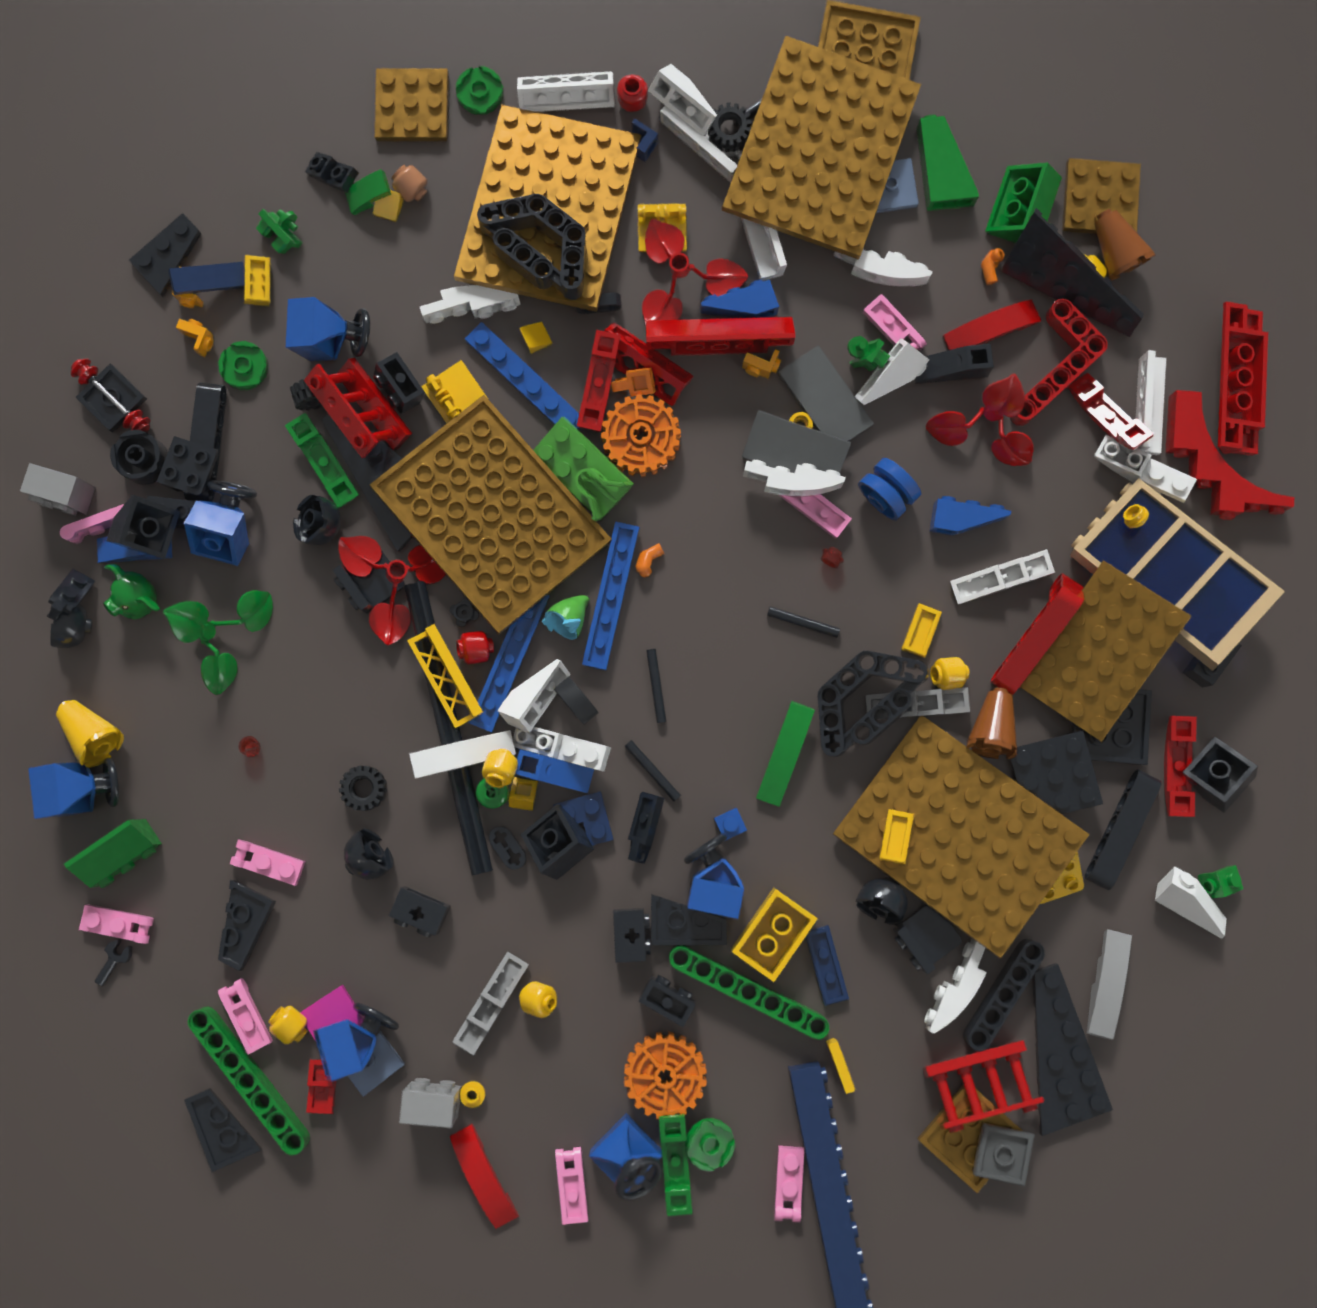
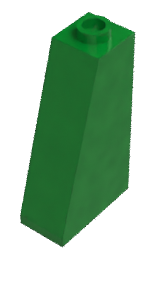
[916,115,979,211]

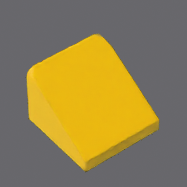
[373,190,404,222]
[519,322,553,354]
[509,777,538,811]

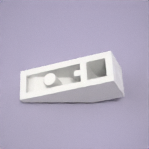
[648,64,717,136]
[855,338,929,405]
[497,659,570,733]
[1155,867,1227,939]

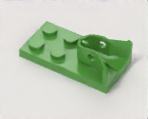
[533,417,634,521]

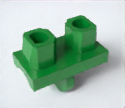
[256,209,302,254]
[847,336,890,371]

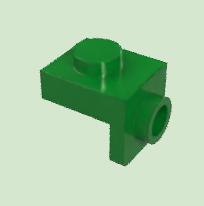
[1198,865,1243,898]

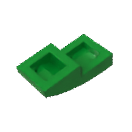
[345,169,391,215]

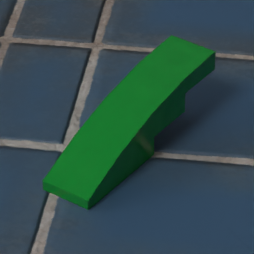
[756,701,815,807]

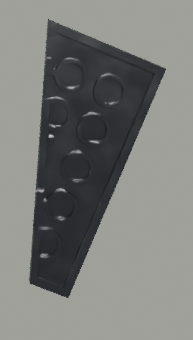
[1001,208,1144,337]
[322,413,413,552]
[1033,963,1113,1136]

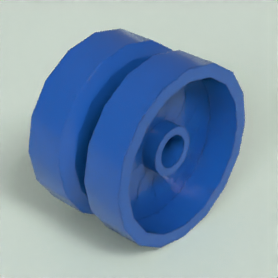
[858,458,922,521]

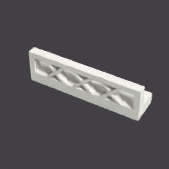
[517,72,615,112]
[660,105,742,183]
[741,218,787,281]
[1136,350,1166,455]

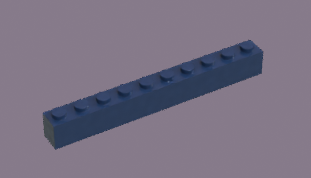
[788,1061,873,1308]

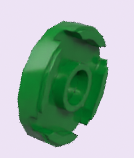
[456,66,503,115]
[218,341,268,390]
[685,1118,735,1172]

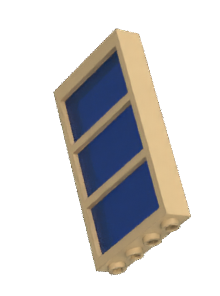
[1070,478,1285,671]

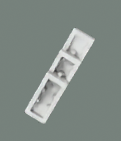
[950,549,1055,604]
[409,730,516,779]

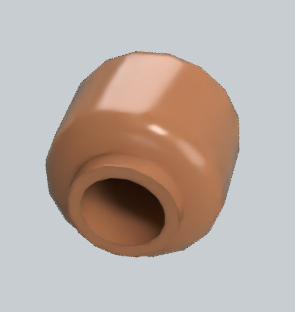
[391,165,428,202]

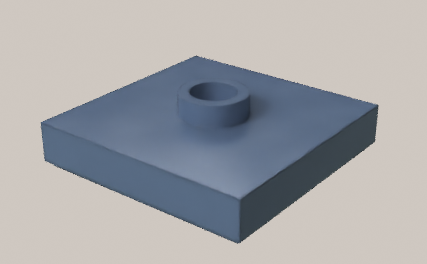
[876,158,919,213]
[347,1030,405,1097]

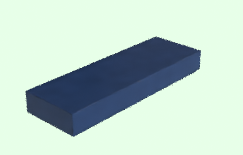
[168,262,244,295]
[806,925,849,1006]

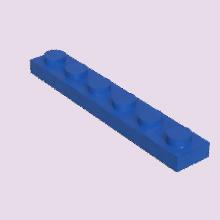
[465,322,580,430]
[582,521,639,671]
[469,595,550,732]

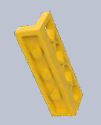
[407,624,483,728]

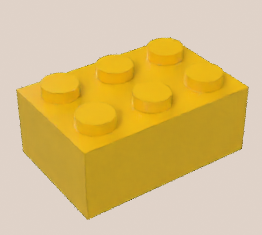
[731,887,818,982]

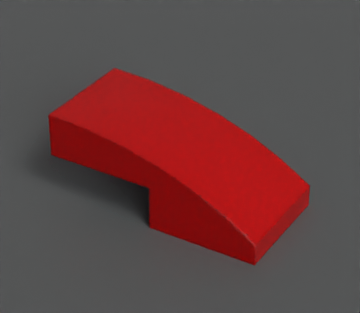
[306,1059,336,1114]

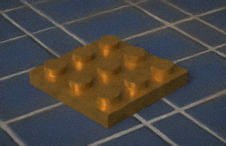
[375,68,449,141]
[1062,158,1141,234]
[917,1084,1023,1193]

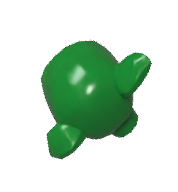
[103,564,160,620]

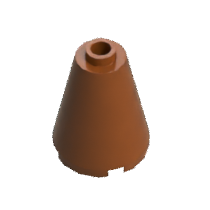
[1094,209,1156,281]
[966,688,1017,759]

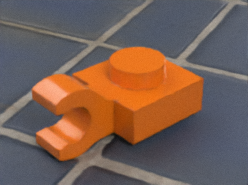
[611,368,656,397]

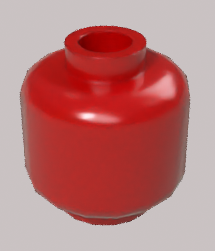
[617,74,648,112]
[456,631,494,664]

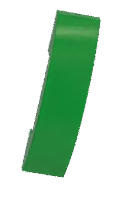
[285,412,359,508]
[659,1114,692,1216]

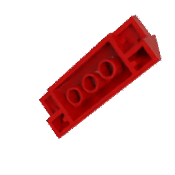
[1218,301,1268,456]
[646,317,795,356]

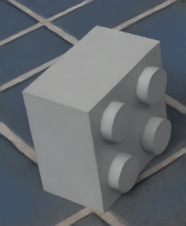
[20,463,96,516]
[399,1078,461,1128]

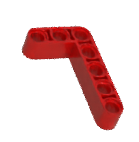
[1010,299,1108,426]
[990,573,1084,695]

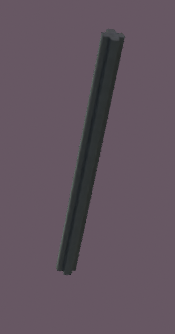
[404,581,493,876]

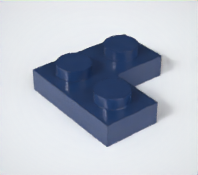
[553,791,614,846]

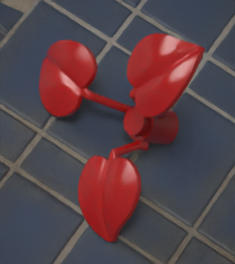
[642,218,748,324]
[925,374,1034,466]
[338,536,445,645]

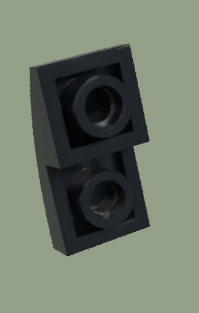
[305,152,359,193]

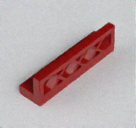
[604,322,694,406]

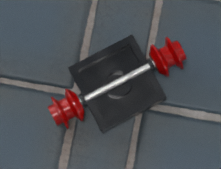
[70,358,151,433]

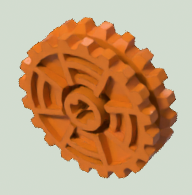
[601,394,681,477]
[624,1031,707,1119]

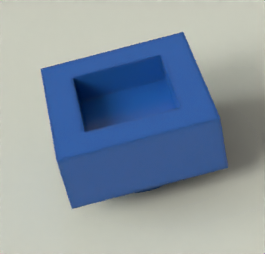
[714,808,747,841]

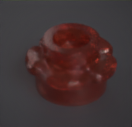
[820,547,844,569]

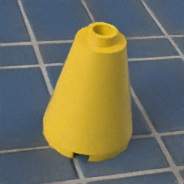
[56,700,124,768]

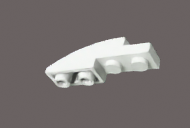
[834,249,932,286]
[420,285,521,324]
[1094,435,1197,503]
[743,460,845,496]
[513,727,611,772]
[924,938,987,1033]

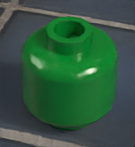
[476,779,510,809]

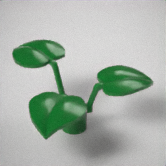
[163,590,273,695]

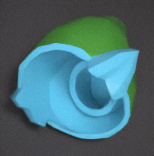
[542,595,590,640]

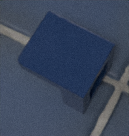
[631,119,658,162]

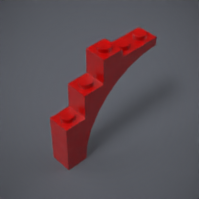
[1165,390,1295,520]

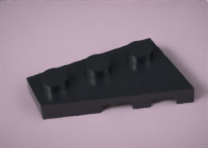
[218,880,276,971]
[184,1088,262,1172]

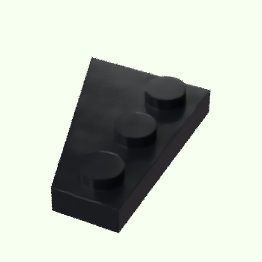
[129,213,201,297]
[651,894,727,945]

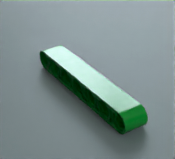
[669,945,830,1039]
[188,1006,310,1155]

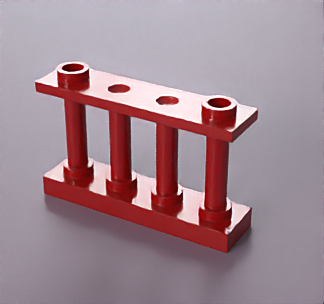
[303,358,412,458]
[922,1040,1044,1133]

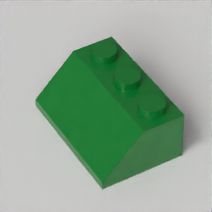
[985,162,1062,243]
[64,819,162,889]

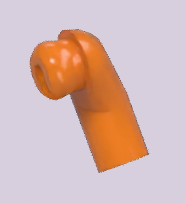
[981,248,1005,285]
[636,543,664,577]

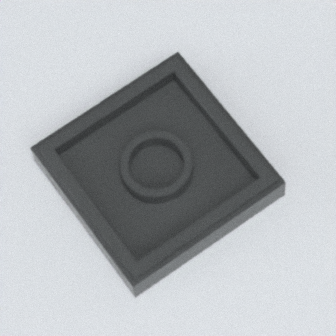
[973,1122,1034,1187]

